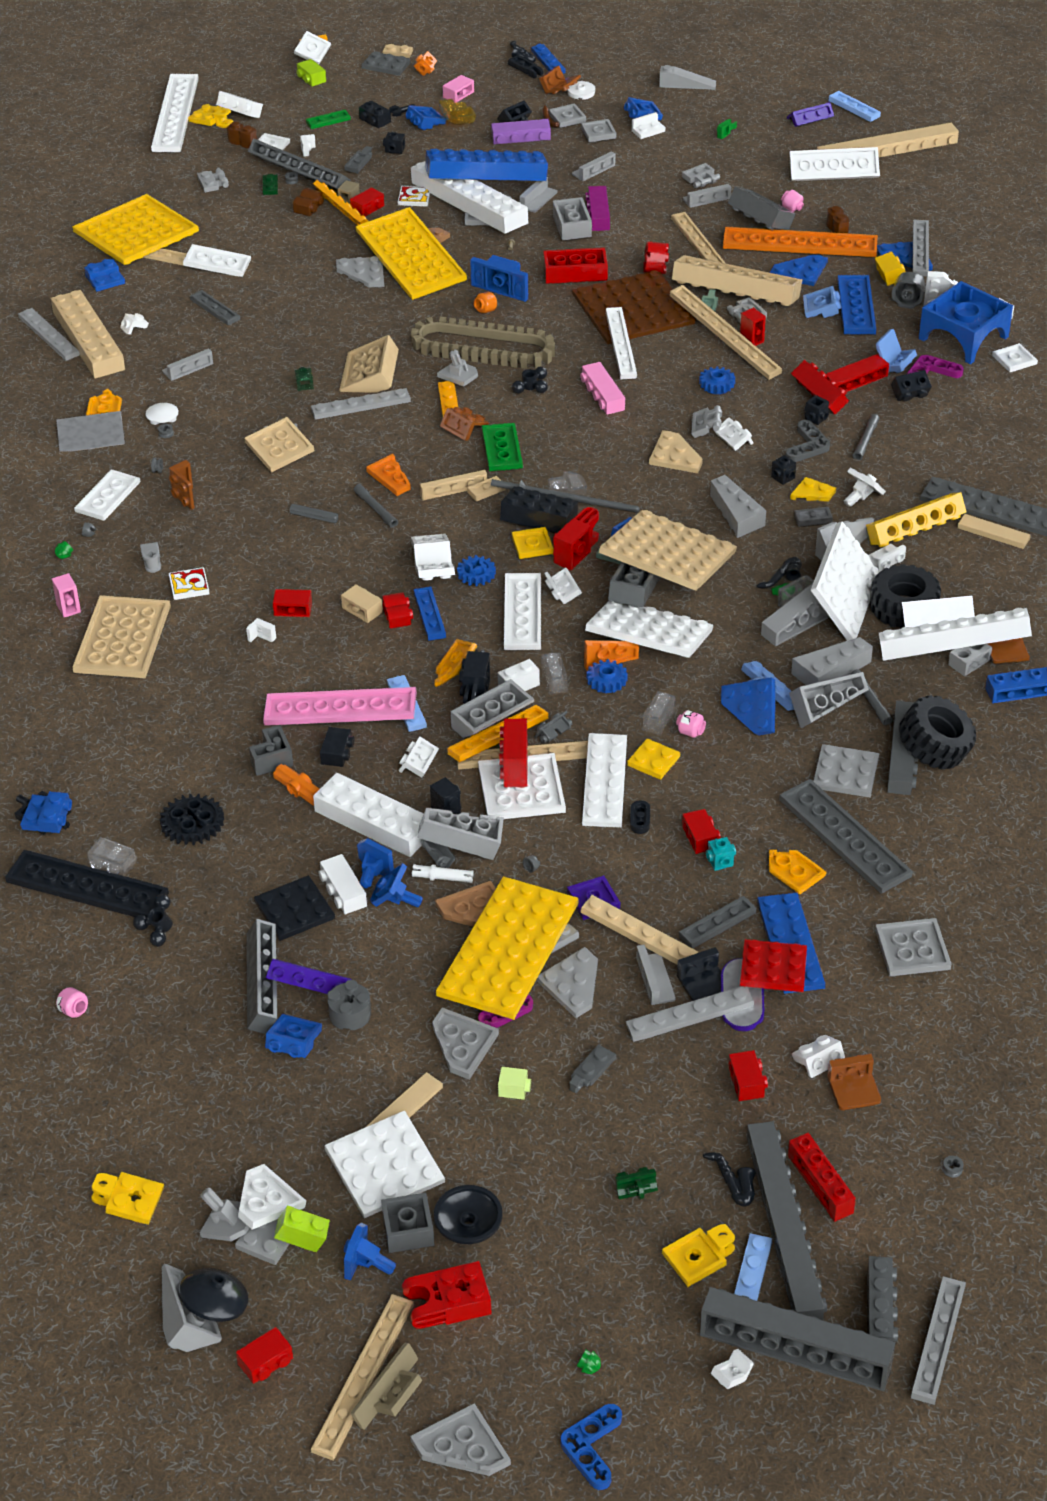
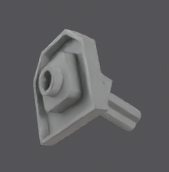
[437,350,478,387]
[200,1188,250,1241]

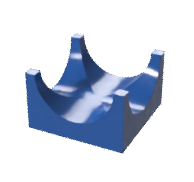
[919,281,1013,364]

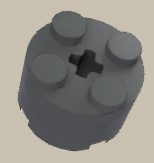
[892,272,926,309]
[328,980,371,1030]

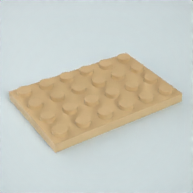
[73,595,171,678]

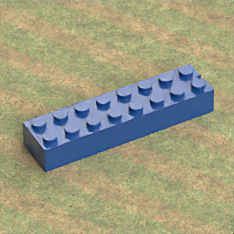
[425,149,548,181]

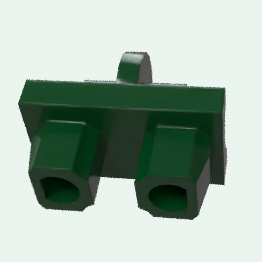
[615,1167,658,1200]

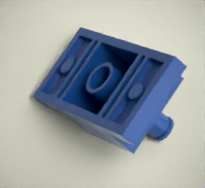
[470,255,528,302]

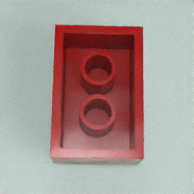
[499,718,528,787]

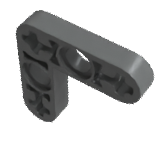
[786,420,830,462]

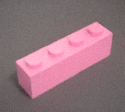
[580,362,625,414]

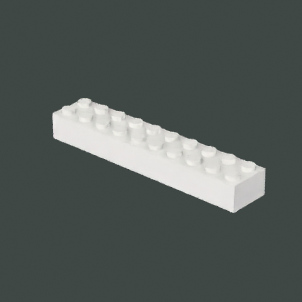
[411,161,528,233]

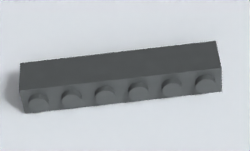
[887,701,918,795]
[246,919,277,1034]

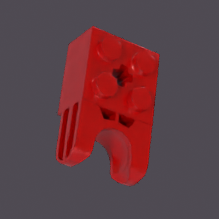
[553,507,599,571]
[402,1261,492,1329]

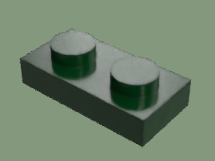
[263,174,278,195]

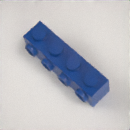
[985,667,1047,703]

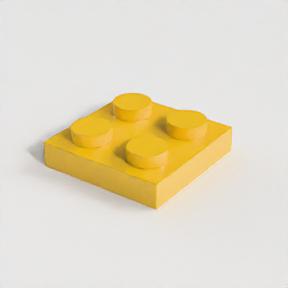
[511,527,554,559]
[627,738,680,780]

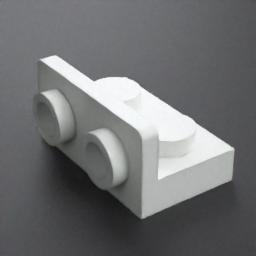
[632,112,665,139]
[715,418,753,451]
[868,544,906,572]
[399,737,439,778]

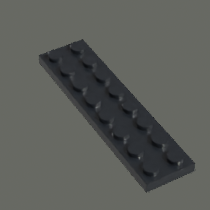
[5,850,169,917]

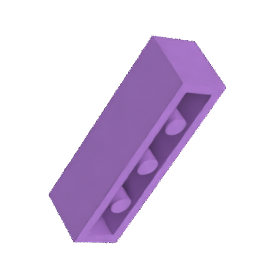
[491,119,551,144]

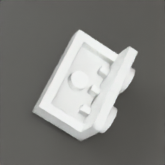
[544,568,582,604]
[792,1035,845,1078]

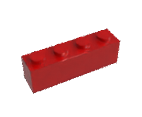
[826,354,889,392]
[791,360,849,414]

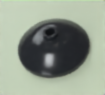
[434,1185,503,1244]
[179,1268,248,1322]

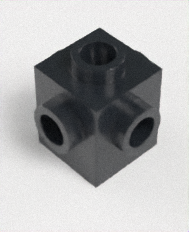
[383,132,406,154]
[804,395,829,425]
[771,455,796,485]

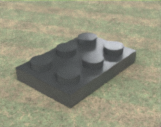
[362,51,411,76]

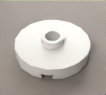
[567,81,595,100]

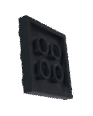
[254,875,335,941]

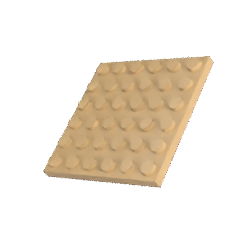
[599,510,737,591]

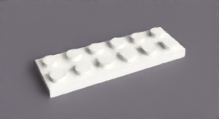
[789,147,880,181]
[504,573,541,650]
[582,733,627,827]

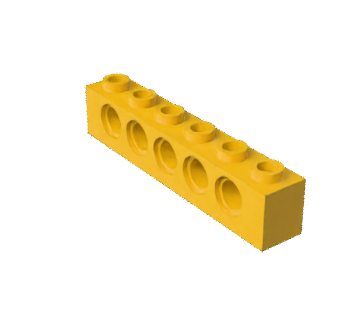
[866,492,966,547]

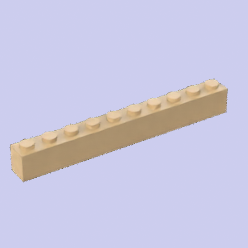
[817,122,959,157]

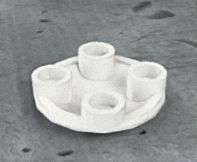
[146,403,178,425]

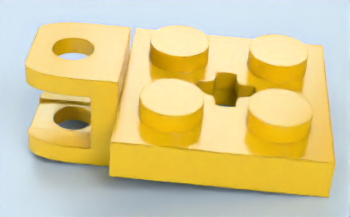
[188,104,233,128]
[92,1172,164,1224]
[662,1224,735,1287]

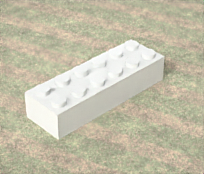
[313,773,424,857]

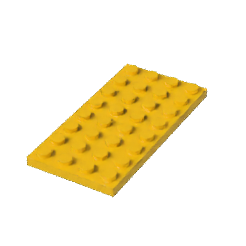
[356,207,467,300]
[436,876,579,1020]

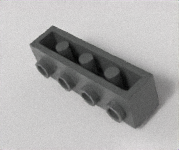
[867,1256,898,1342]

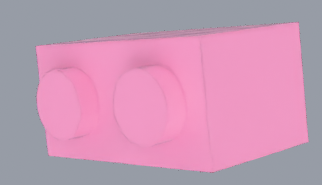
[443,75,474,103]
[52,573,81,617]

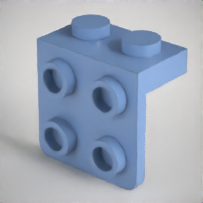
[876,329,917,373]

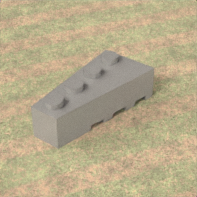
[710,475,766,538]
[761,583,830,647]
[791,637,873,685]
[789,672,869,728]
[417,808,504,860]

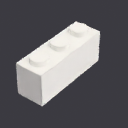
[216,91,263,118]
[318,854,367,914]

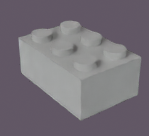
[553,197,592,240]

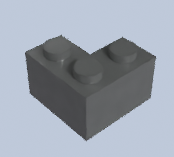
[249,725,293,776]

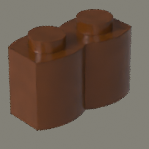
[227,122,257,149]
[293,188,324,216]
[827,206,849,233]

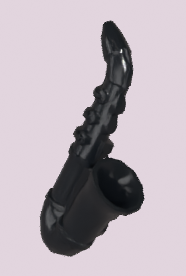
[510,41,536,63]
[757,557,802,589]
[703,1152,756,1207]

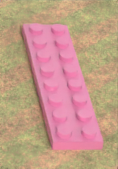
[263,687,417,726]

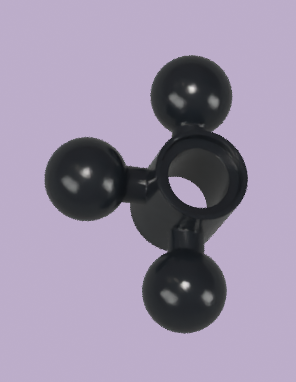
[512,366,548,394]
[133,894,173,947]

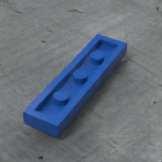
[531,44,566,74]
[414,586,446,641]

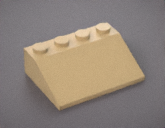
[340,335,399,393]

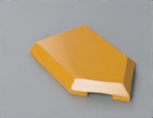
[86,389,122,416]
[435,639,478,687]
[769,850,827,894]

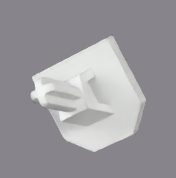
[844,467,886,507]

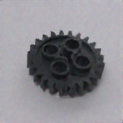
[160,794,224,845]

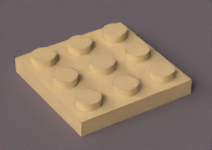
[245,417,314,473]

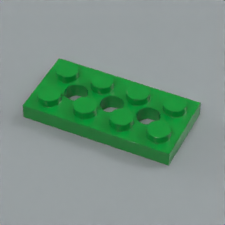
[482,423,523,471]

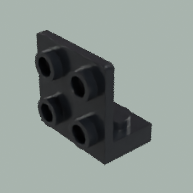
[677,947,721,1001]

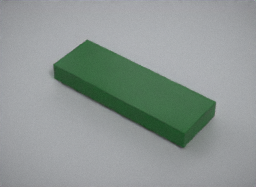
[306,110,351,129]

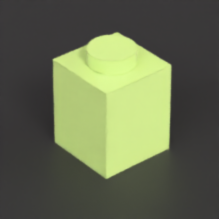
[498,1067,531,1099]

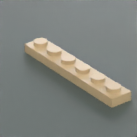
[581,895,698,965]

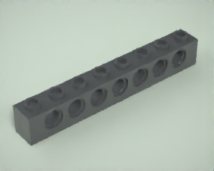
[248,138,351,190]

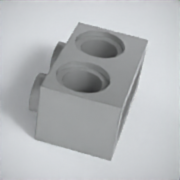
[948,644,992,676]

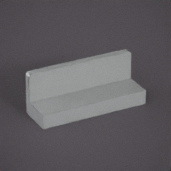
[572,151,615,181]
[520,177,557,213]
[683,184,731,208]
[162,349,213,381]
[636,944,676,1005]

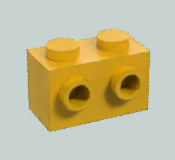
[875,251,906,286]

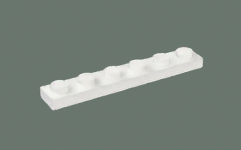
[606,307,637,379]

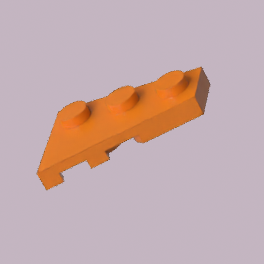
[366,454,411,496]
[584,640,639,671]

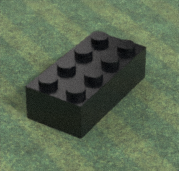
[500,486,578,533]

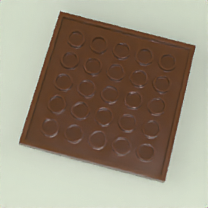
[572,270,695,344]

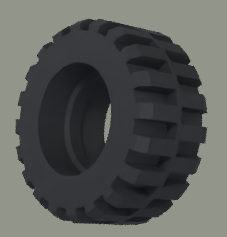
[870,564,941,629]
[899,695,976,769]

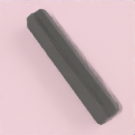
[290,504,339,523]

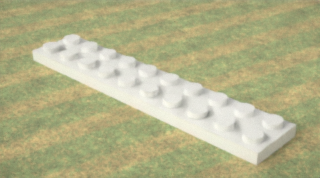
[151,74,198,152]

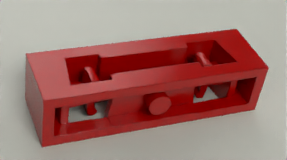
[788,1132,856,1222]

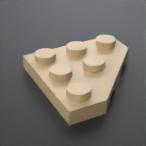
[649,431,703,473]

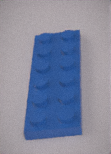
[837,275,876,334]
[757,892,825,994]

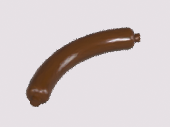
[543,106,560,128]

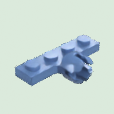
[741,661,794,711]

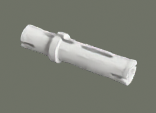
[412,864,474,883]

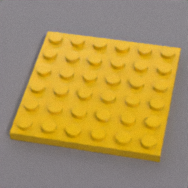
[72,194,199,265]

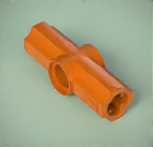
[273,764,320,806]

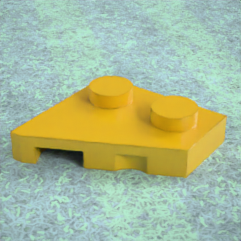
[790,477,836,501]

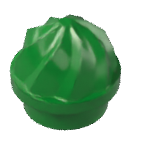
[55,541,73,559]
[576,1349,601,1374]

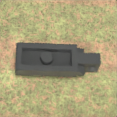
[345,146,372,174]
[569,1044,616,1093]

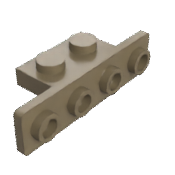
[351,1343,422,1430]

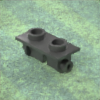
[534,711,572,743]
[421,839,456,868]

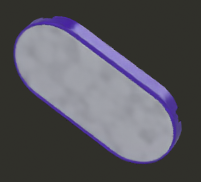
[721,958,764,1031]

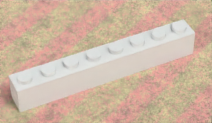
[879,608,1032,661]

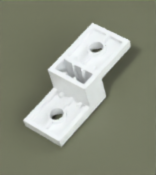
[411,534,455,580]

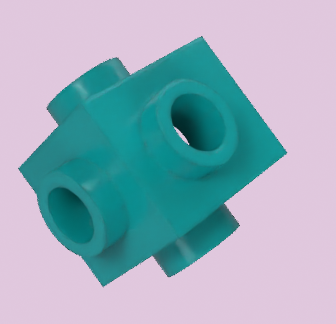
[706,837,736,871]

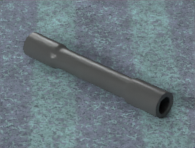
[853,414,880,460]
[354,484,398,528]
[851,669,893,725]

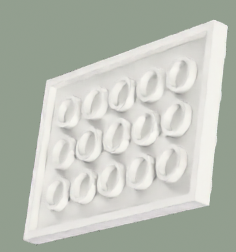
[811,521,879,641]
[585,600,713,658]

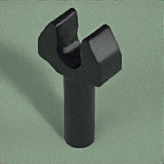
[389,104,415,117]

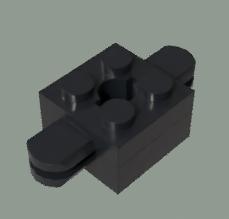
[459,650,490,704]

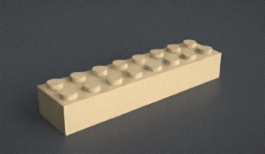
[672,255,802,306]
[51,290,125,378]

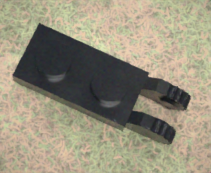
[508,55,544,79]

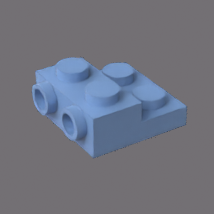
[803,286,841,318]

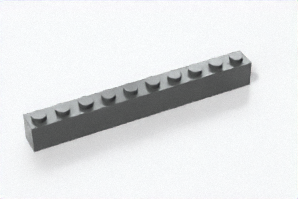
[747,1121,827,1320]

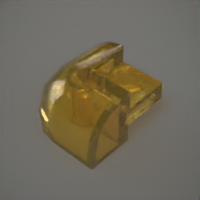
[439,99,476,125]

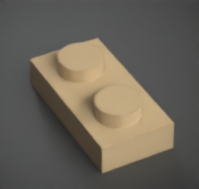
[383,44,413,58]
[467,476,506,501]

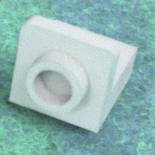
[121,313,149,334]
[246,618,276,642]
[711,1349,753,1389]

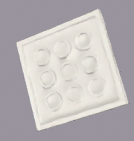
[478,753,566,819]
[325,1111,445,1218]

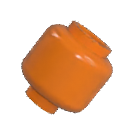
[474,292,497,313]

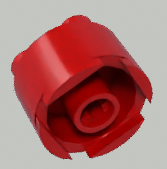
[643,241,669,274]

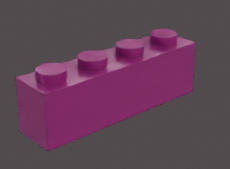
[585,186,610,231]

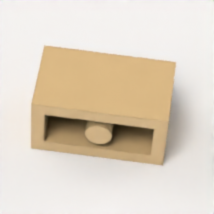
[341,585,383,623]

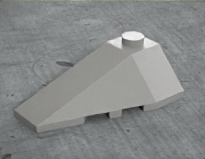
[660,65,716,90]
[815,518,874,561]
[162,1263,222,1352]

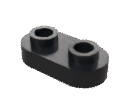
[630,800,650,834]

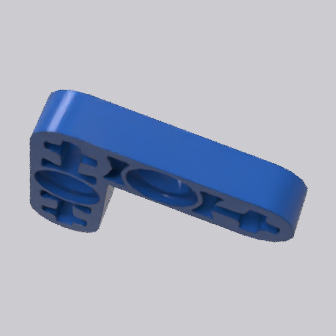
[561,1404,622,1490]

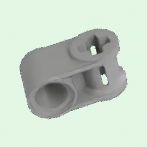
[140,542,161,573]

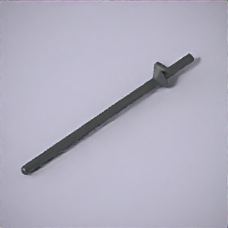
[491,479,640,513]

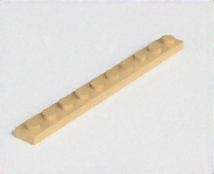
[670,285,782,380]

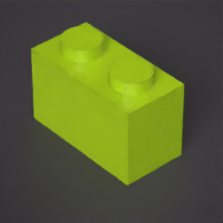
[296,59,326,87]
[274,1205,330,1252]

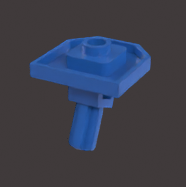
[357,838,394,888]
[370,863,423,907]
[344,1223,396,1280]

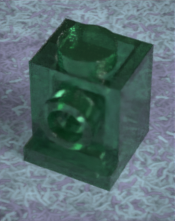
[295,367,314,391]

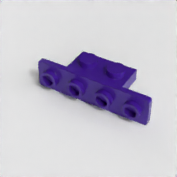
[266,959,352,994]

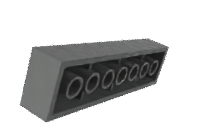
[700,1287,896,1392]

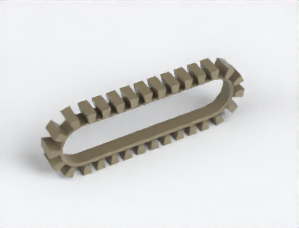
[411,316,555,369]

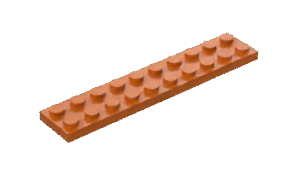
[723,227,878,257]

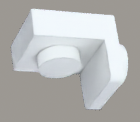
[300,134,316,156]

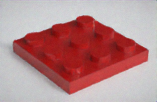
[740,939,807,992]

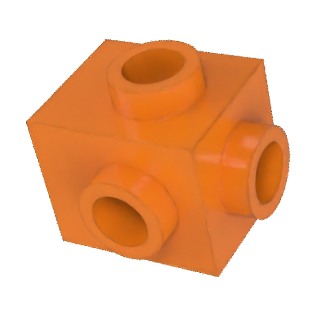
[414,51,437,76]

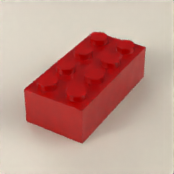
[543,248,608,284]

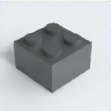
[381,1192,434,1253]

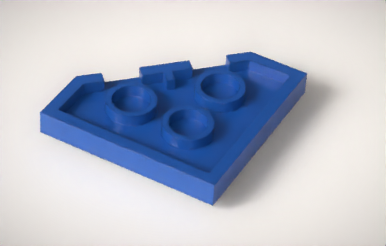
[877,241,933,271]
[770,255,828,286]
[721,677,775,735]

